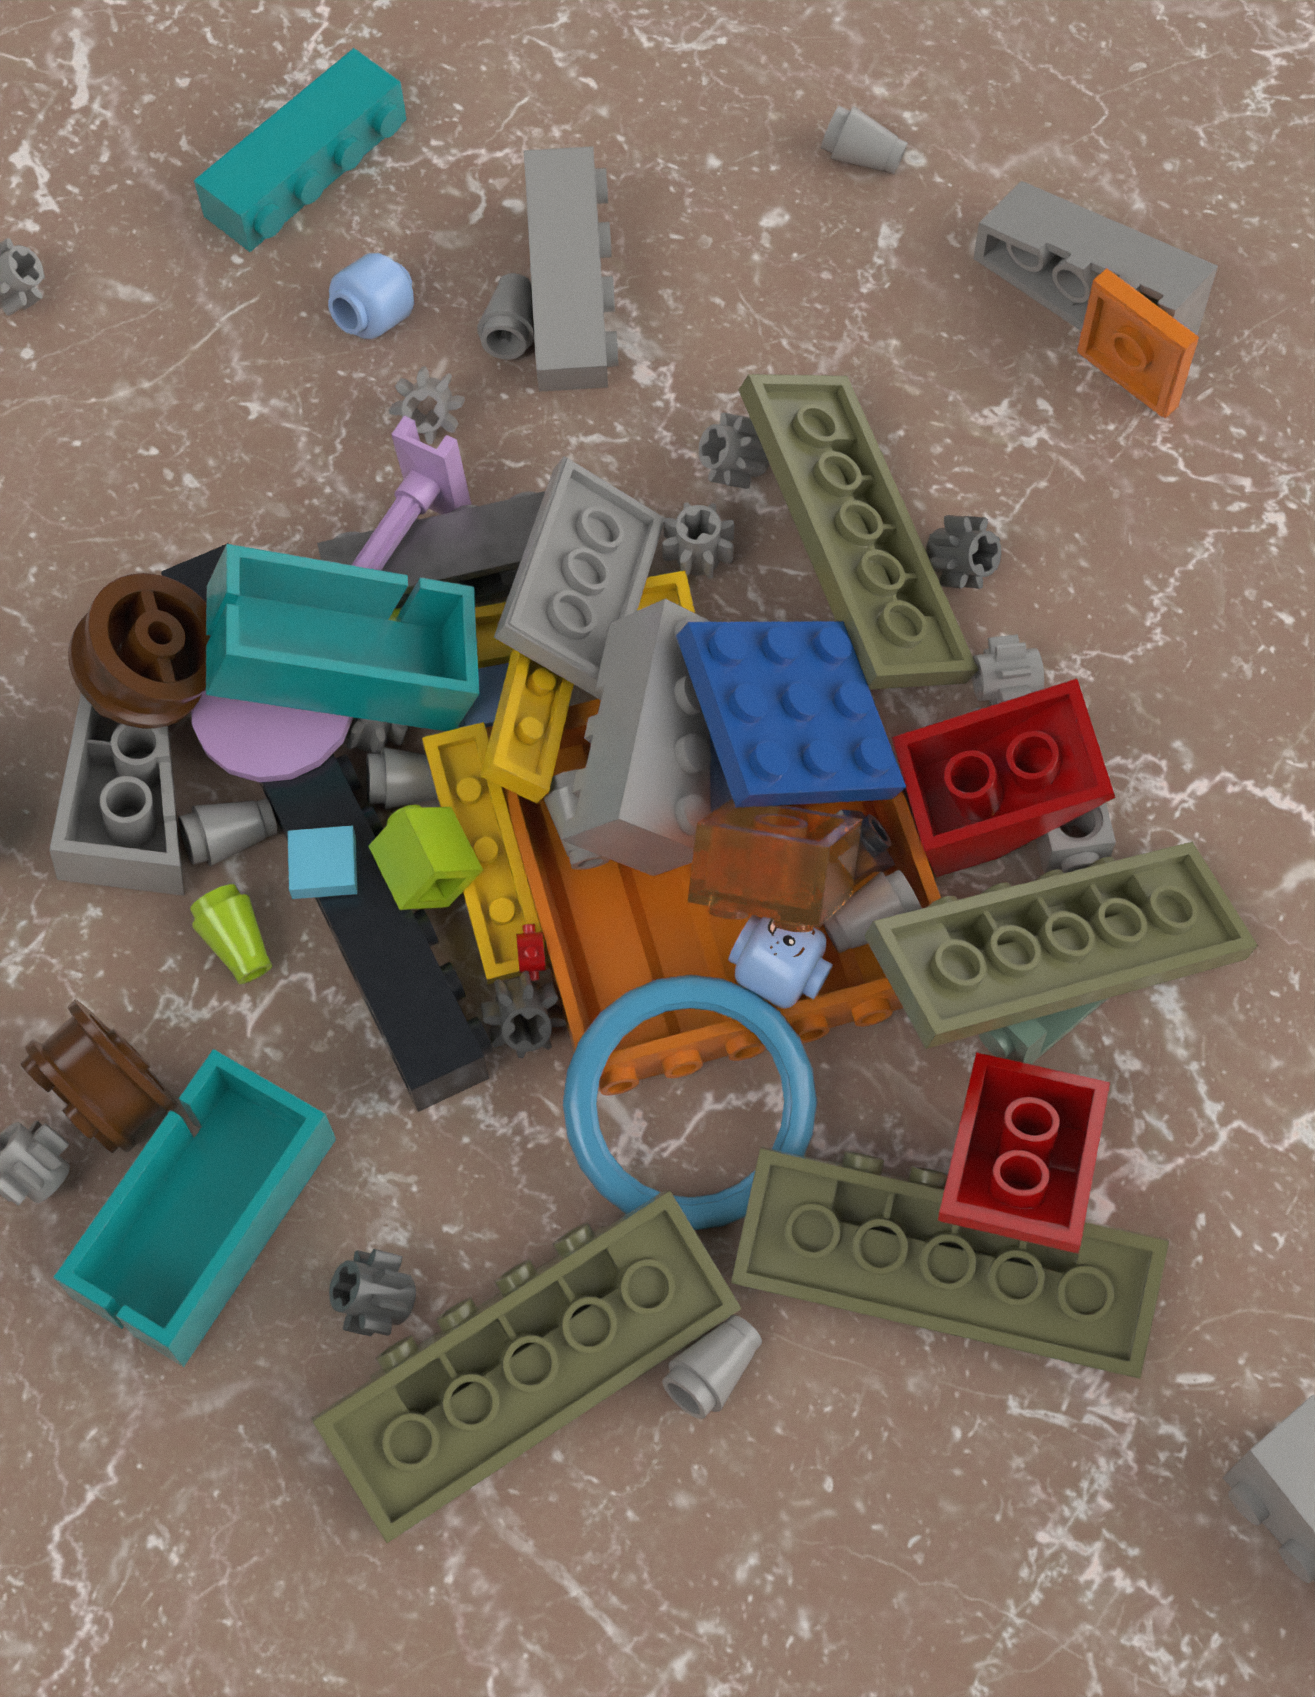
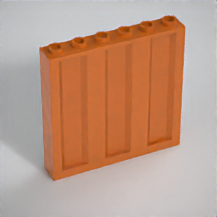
[486,699,941,1096]

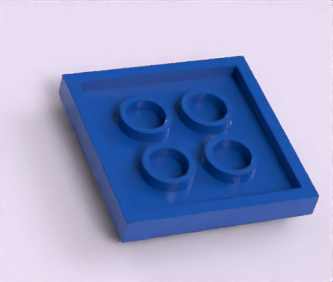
[676,621,906,808]

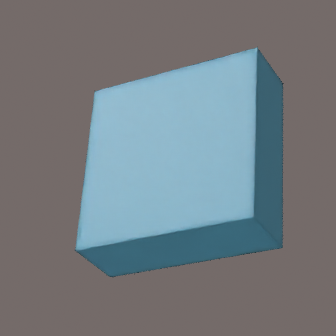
[288,826,357,899]

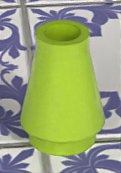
[190,884,273,984]

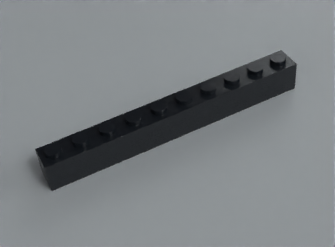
[161,543,494,1112]

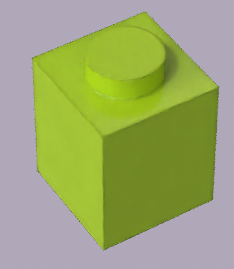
[368,805,483,910]

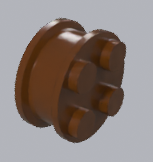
[68,573,211,729]
[20,999,178,1153]

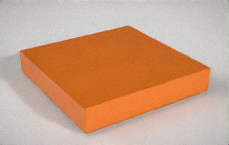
[1077,268,1199,419]

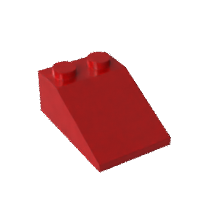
[891,679,1116,877]
[937,1052,1110,1254]

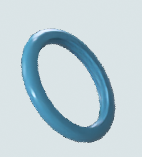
[563,975,817,1231]

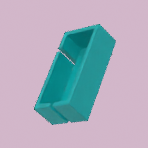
[206,544,479,731]
[53,1049,336,1367]

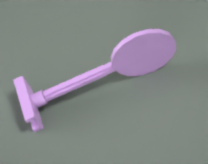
[192,416,471,783]

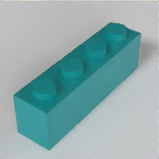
[194,48,407,252]

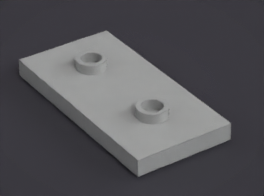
[494,456,665,700]

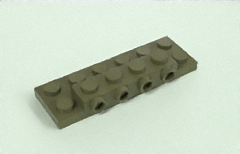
[738,374,978,690]
[864,841,1258,1049]
[731,1147,1169,1379]
[311,1190,742,1543]

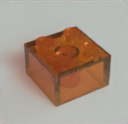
[688,798,862,932]

